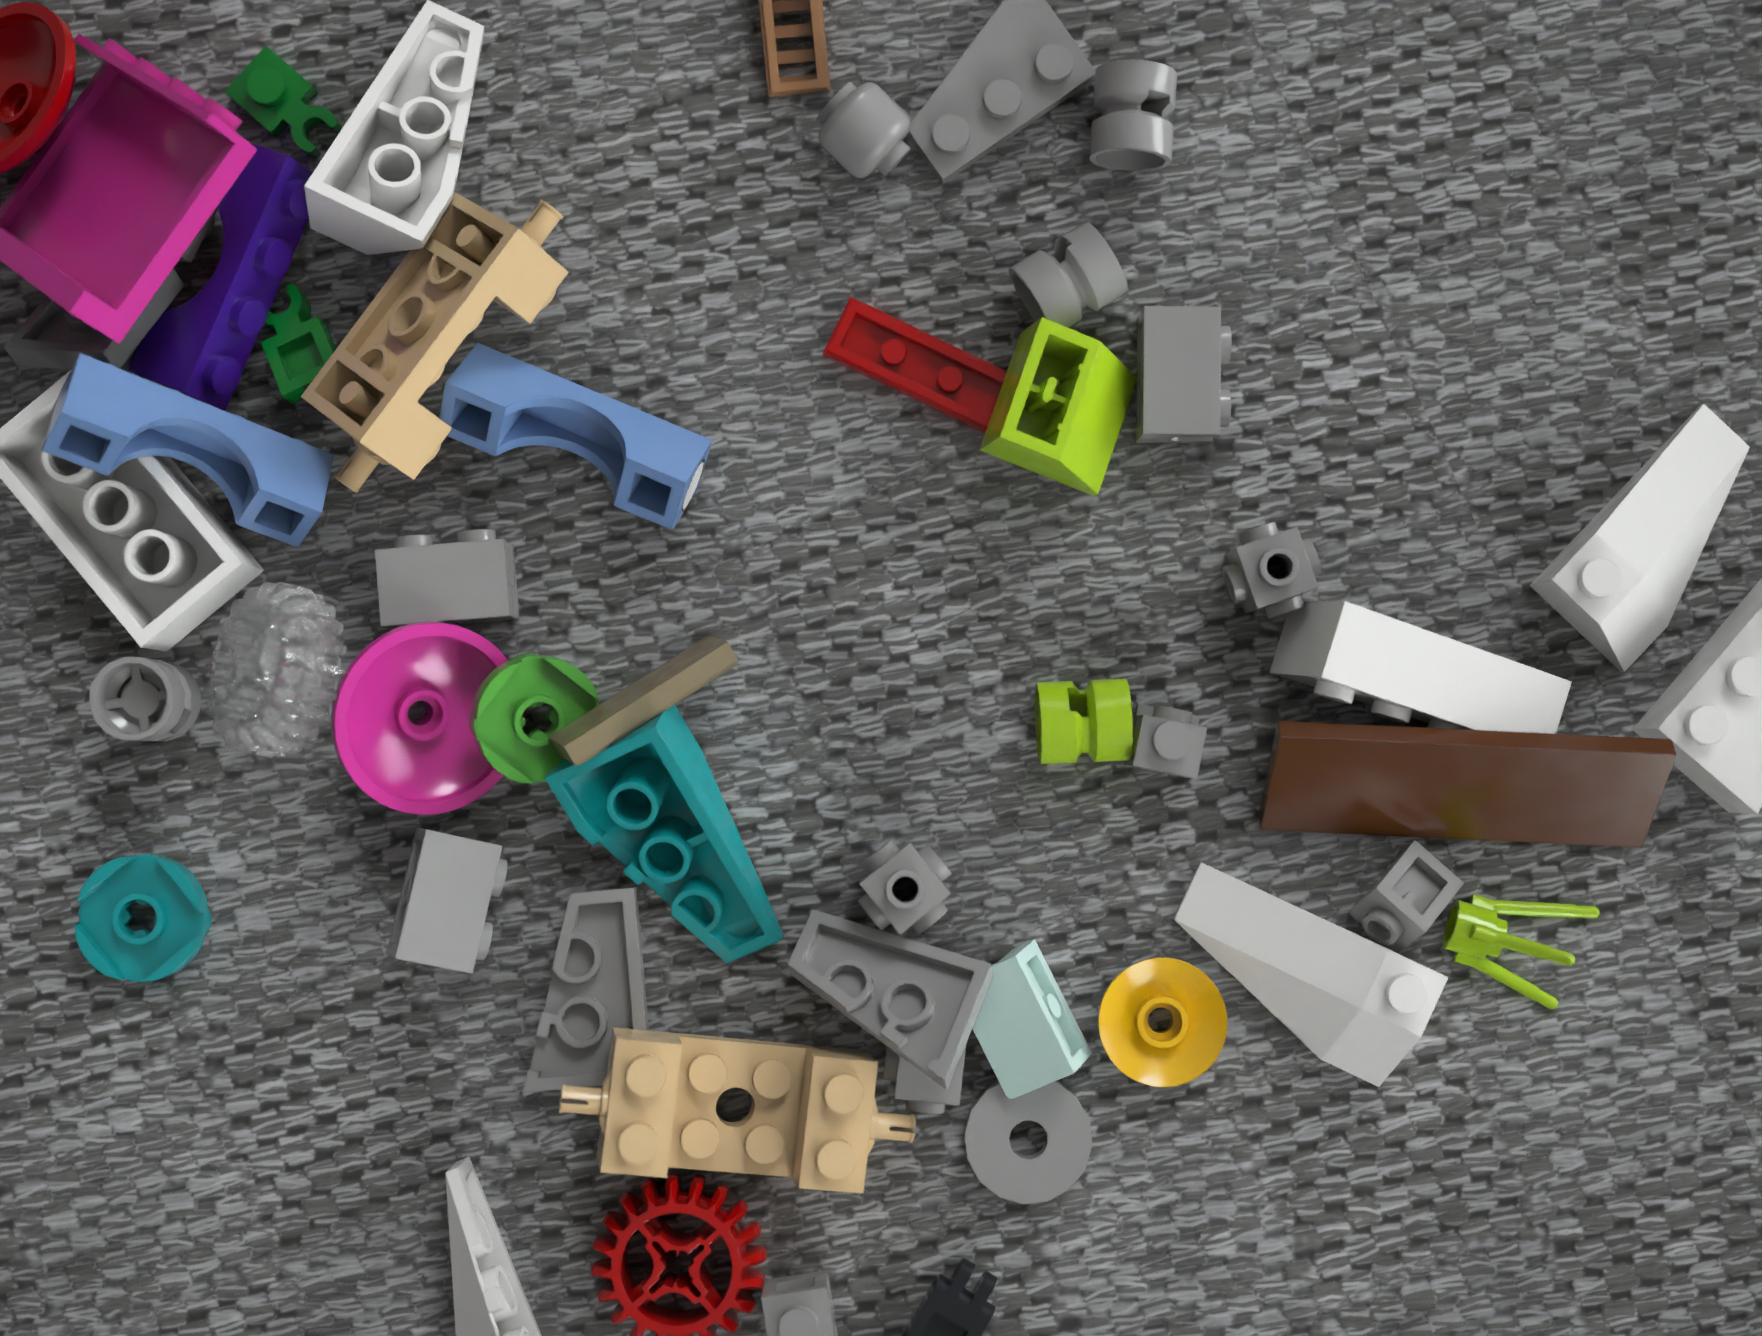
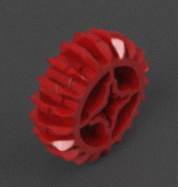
[591,1172,767,1336]

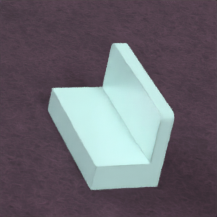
[972,939,1092,1099]

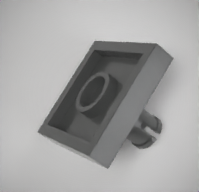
[4,268,184,379]

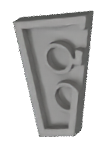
[907,0,1096,185]
[522,886,649,1093]
[788,909,994,1090]

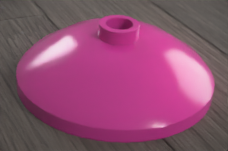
[331,622,525,815]

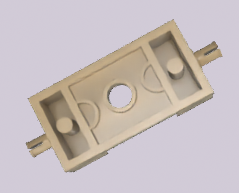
[301,192,569,493]
[559,1027,916,1194]

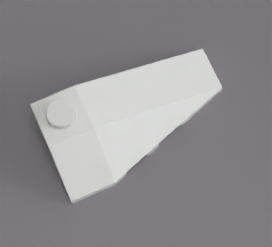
[1530,404,1750,672]
[445,1157,542,1336]

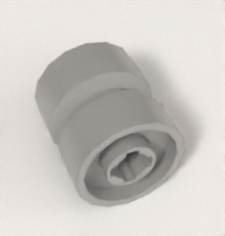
[1089,59,1177,172]
[1009,221,1128,328]
[89,657,201,741]

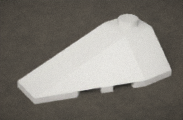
[304,0,484,255]
[1173,862,1449,1087]

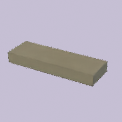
[549,635,739,766]

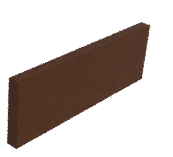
[1259,721,1677,848]

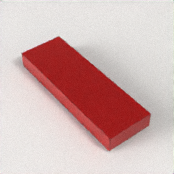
[823,296,1007,433]

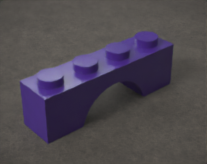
[128,142,313,411]

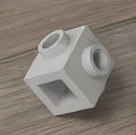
[1222,522,1321,619]
[858,840,952,935]

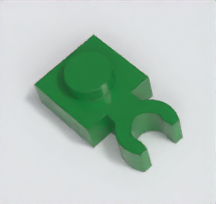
[224,46,342,159]
[261,283,337,405]

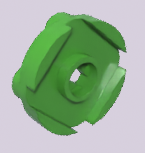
[468,653,600,784]

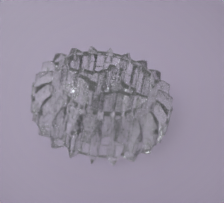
[204,582,347,758]

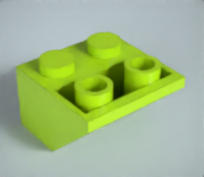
[980,317,1137,496]

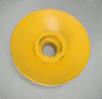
[1098,957,1227,1087]

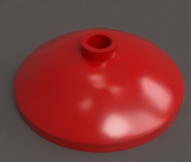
[0,2,77,174]

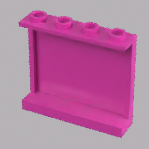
[0,33,258,344]

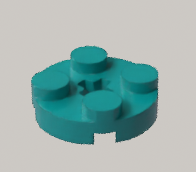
[74,853,212,982]

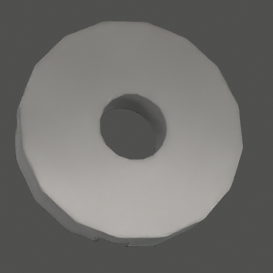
[964,1080,1092,1204]

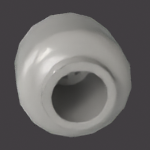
[816,81,911,179]

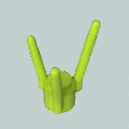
[1442,894,1600,1009]

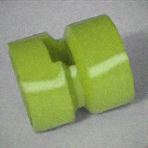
[1035,678,1133,764]

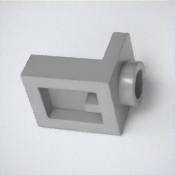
[1349,840,1464,953]

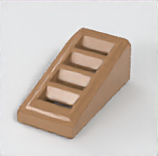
[758,0,831,97]

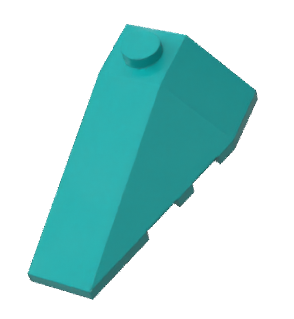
[545,705,784,964]

